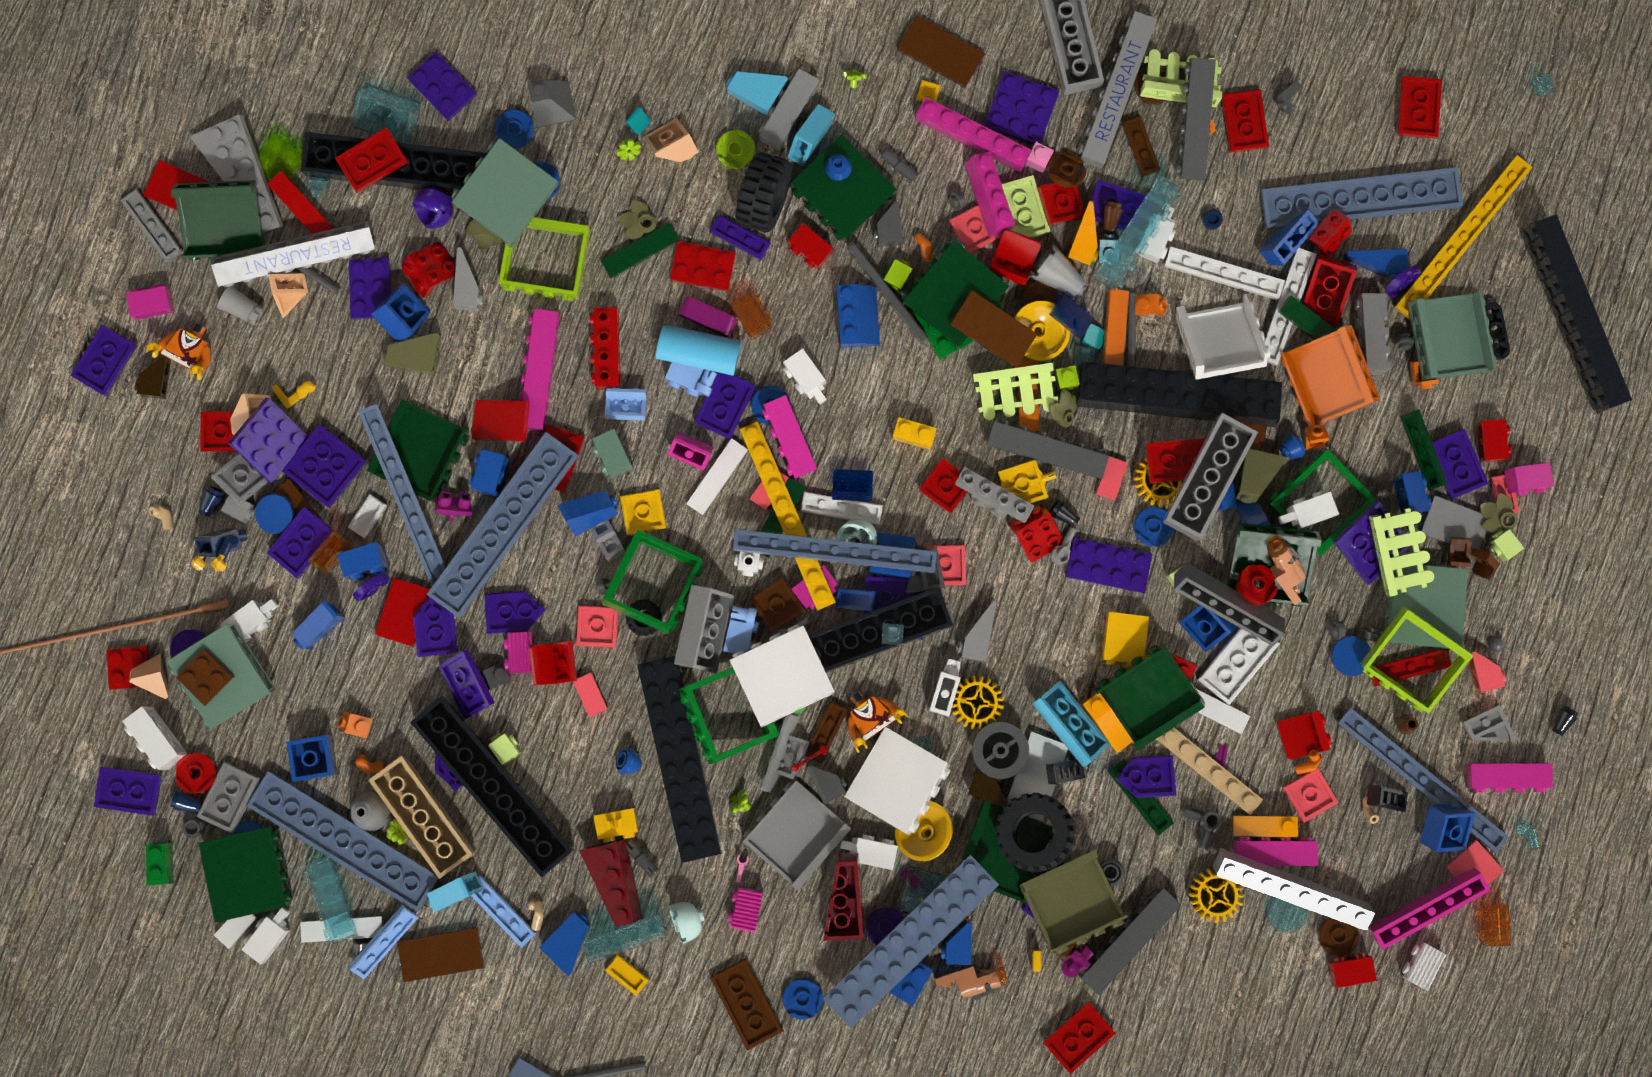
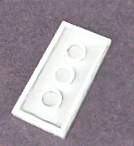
[1197,628,1280,705]
[1007,732,1068,822]

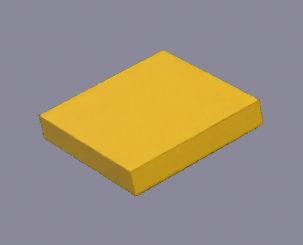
[620,489,667,536]

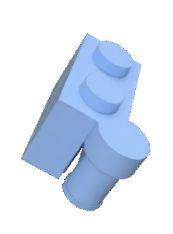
[665,362,717,397]
[723,605,759,654]

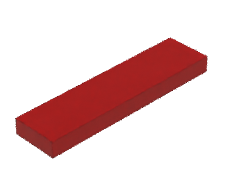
[267,171,335,234]
[1371,648,1452,687]

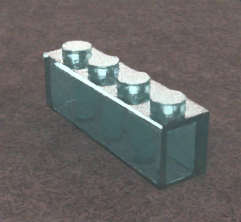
[304,857,358,944]
[582,914,668,963]

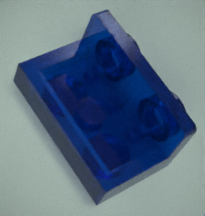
[1049,295,1094,338]
[832,469,873,502]

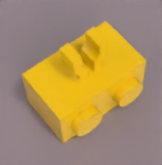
[594,808,639,843]

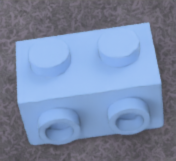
[605,387,647,421]

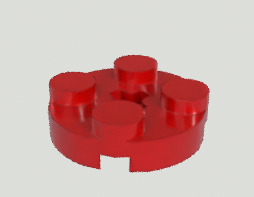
[1236,564,1278,606]
[175,753,218,793]

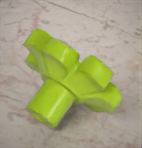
[842,69,867,88]
[616,139,641,161]
[729,790,751,814]
[386,819,408,845]

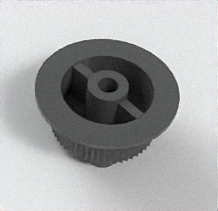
[972,722,1029,779]

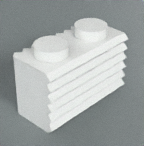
[1402,942,1446,991]

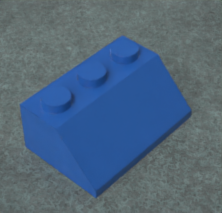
[837,284,880,348]

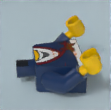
[191,528,248,572]

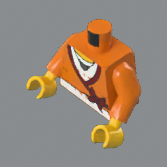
[146,323,211,380]
[848,691,909,753]

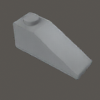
[453,247,484,311]
[958,602,997,662]

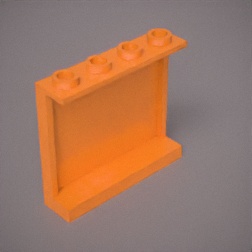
[1281,325,1380,427]

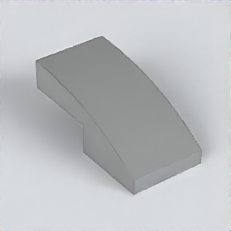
[591,519,626,562]

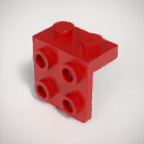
[989,229,1041,286]
[401,242,456,298]
[1007,504,1063,562]
[529,641,577,686]
[1277,710,1332,760]

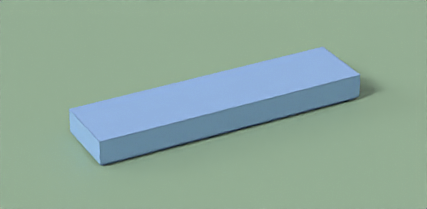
[472,875,537,948]
[348,905,419,979]

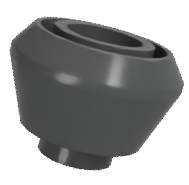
[1100,859,1125,887]

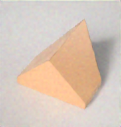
[268,273,308,318]
[129,653,168,699]

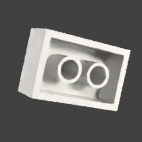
[122,706,188,770]

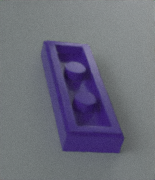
[709,214,771,261]

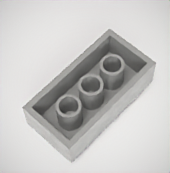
[674,585,734,674]

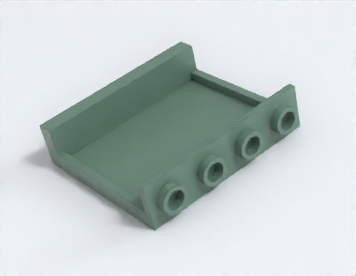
[451,138,558,248]
[1408,291,1497,381]
[1382,565,1468,650]
[166,621,276,730]

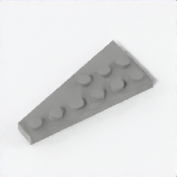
[189,114,283,234]

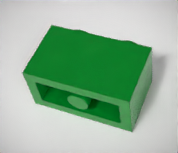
[146,842,174,885]

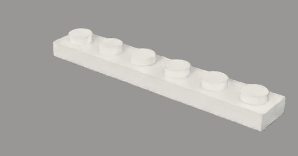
[1164,247,1285,300]
[1264,248,1317,366]

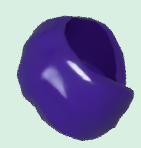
[412,187,454,229]

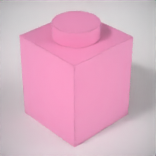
[1025,142,1054,173]

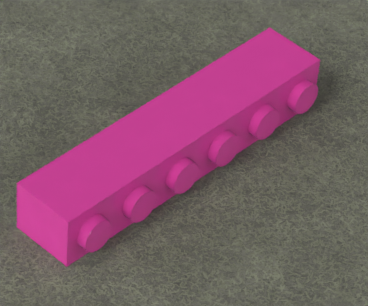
[916,97,1031,173]
[519,309,560,432]
[1368,868,1491,950]

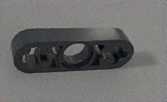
[1485,302,1510,360]

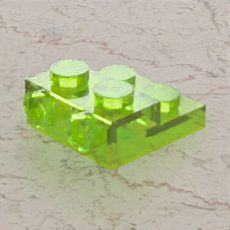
[258,133,303,180]

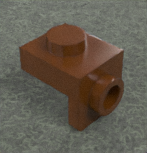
[1448,537,1472,569]
[1470,548,1500,580]

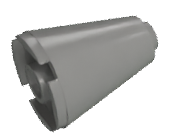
[1030,245,1086,297]
[350,791,391,832]

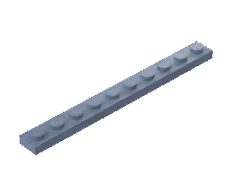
[358,404,446,586]
[733,529,937,573]
[1337,707,1509,853]

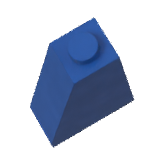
[558,490,618,536]
[292,600,345,650]
[539,911,590,976]

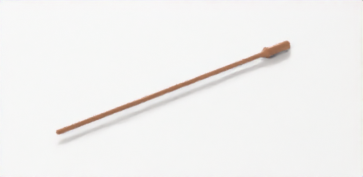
[0,600,229,654]

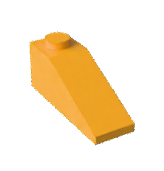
[1068,200,1100,265]
[1081,693,1133,753]
[1233,816,1298,837]

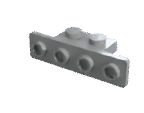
[955,467,1034,523]
[761,714,809,793]

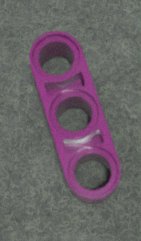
[678,296,738,338]

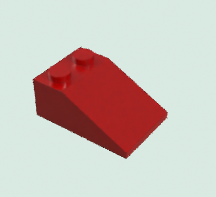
[1302,254,1357,326]

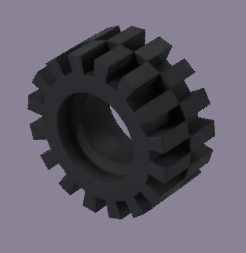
[625,599,662,636]

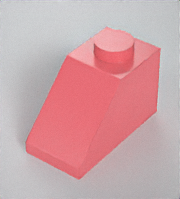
[1469,652,1506,692]

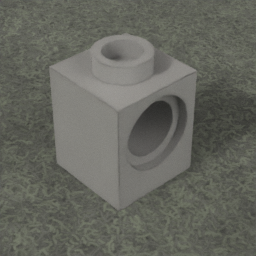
[221,496,256,524]

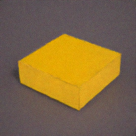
[916,80,941,102]
[1032,949,1042,972]

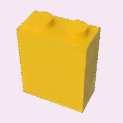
[1101,612,1149,667]

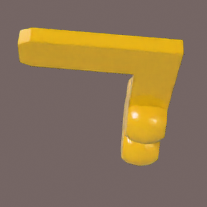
[272,381,316,409]

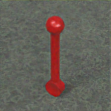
[791,746,827,772]

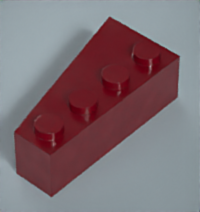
[579,839,643,927]
[823,853,865,941]

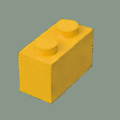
[892,417,937,450]

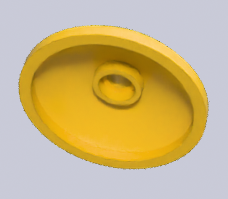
[1014,301,1070,361]
[895,801,953,861]

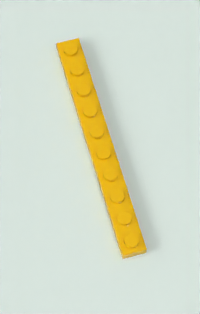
[1394,155,1532,320]
[740,421,836,611]

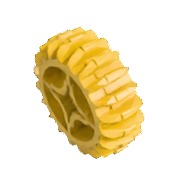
[1133,457,1183,507]
[952,675,1004,730]
[1188,868,1244,923]

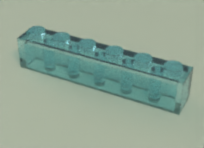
[1095,175,1181,292]

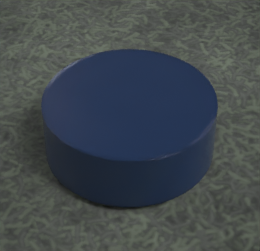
[1202,209,1223,230]

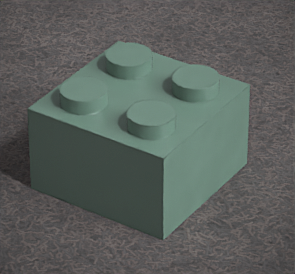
[591,429,634,480]

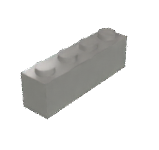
[758,69,820,152]

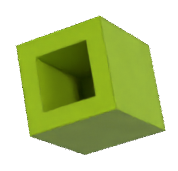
[884,259,913,293]
[1054,365,1080,392]

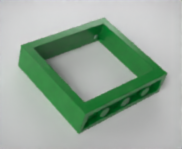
[1267,449,1378,558]
[602,529,704,634]
[679,667,779,764]

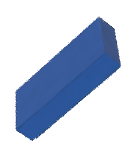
[835,588,877,612]

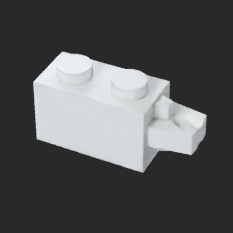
[1135,205,1176,263]
[782,348,827,405]
[1278,490,1339,530]
[220,599,279,643]
[929,659,961,717]
[840,834,898,870]
[241,907,290,965]

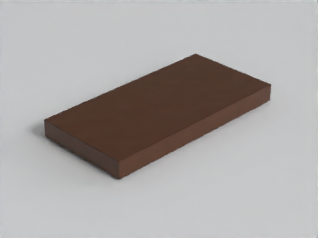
[897,15,985,88]
[949,290,1037,368]
[397,927,485,982]
[710,958,783,1051]

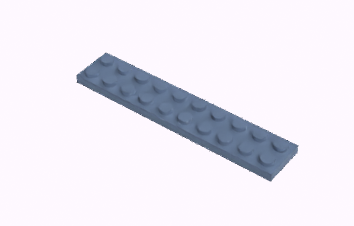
[1261,167,1463,229]
[427,432,579,618]
[247,771,439,912]
[823,855,999,1028]

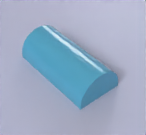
[656,324,742,376]
[1032,681,1110,767]

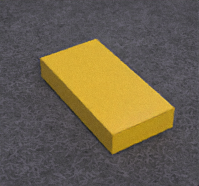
[605,954,650,996]

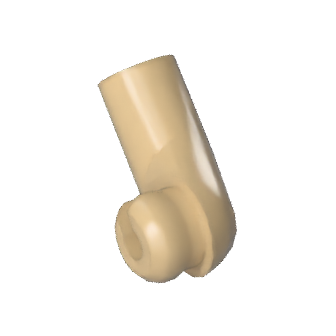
[149,504,173,530]
[1362,796,1379,824]
[528,899,544,931]

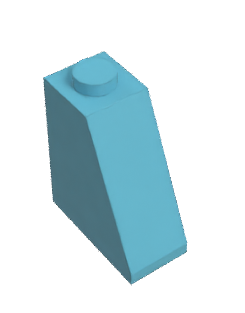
[726,71,788,117]
[787,104,835,167]
[427,871,484,912]

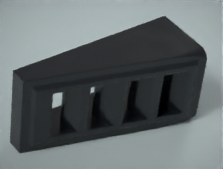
[1046,759,1085,784]
[1367,785,1408,812]

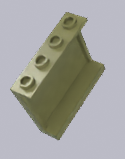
[1020,850,1128,955]

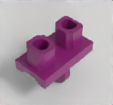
[434,490,472,521]
[1061,945,1093,978]

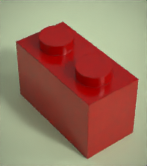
[788,223,833,270]
[1477,419,1512,463]
[1328,952,1377,988]

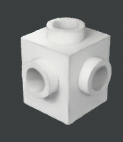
[734,552,764,577]

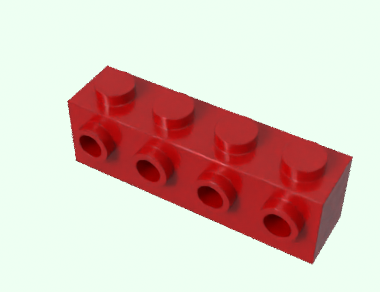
[590,307,621,390]

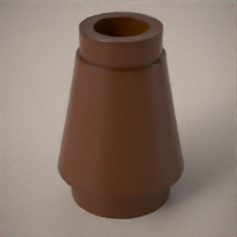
[1103,201,1123,232]
[1397,714,1418,734]

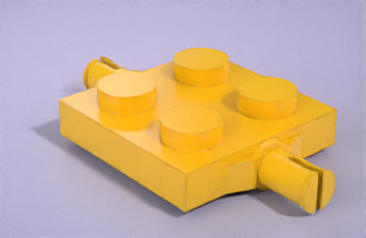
[997,460,1057,503]

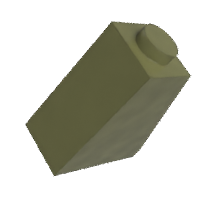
[382,333,442,376]
[1236,449,1286,503]

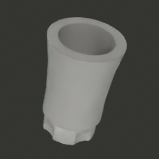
[217,286,264,325]

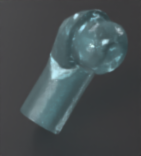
[1517,823,1540,850]

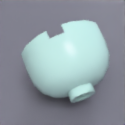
[836,519,877,545]
[669,902,704,944]

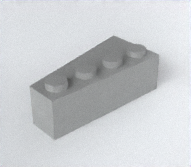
[1355,293,1391,375]

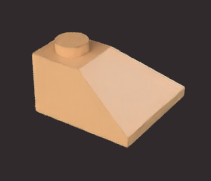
[643,118,698,162]
[230,394,270,435]

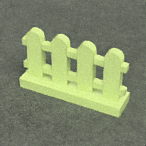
[1140,49,1222,107]
[973,362,1058,420]
[1369,508,1434,597]

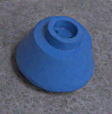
[825,154,852,181]
[1279,433,1306,459]
[616,747,642,774]

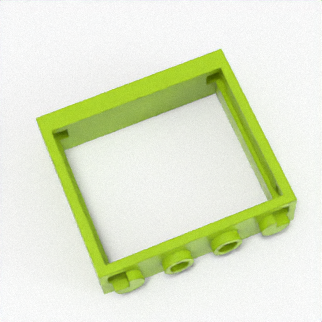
[499,217,591,301]
[1360,606,1474,714]

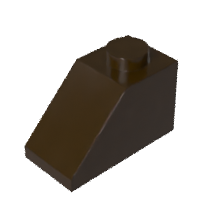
[135,357,171,399]
[968,771,1009,807]

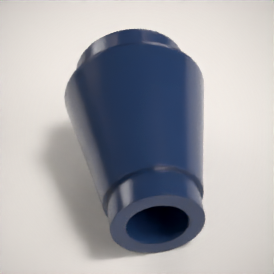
[198,486,224,517]
[170,791,202,813]

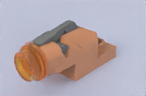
[1267,539,1305,605]
[934,965,1008,1000]

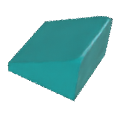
[626,107,651,135]
[1081,323,1105,351]

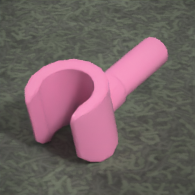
[736,854,749,883]

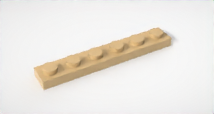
[1156,728,1263,815]

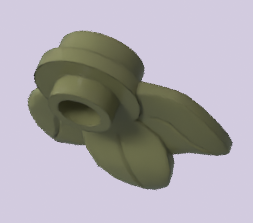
[618,200,657,240]
[466,220,504,251]
[1049,389,1078,427]
[1480,493,1518,533]

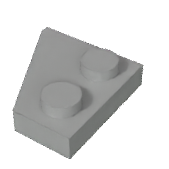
[1462,705,1517,741]

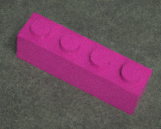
[964,152,1015,237]
[761,395,817,478]
[1466,763,1553,792]
[1233,836,1318,866]

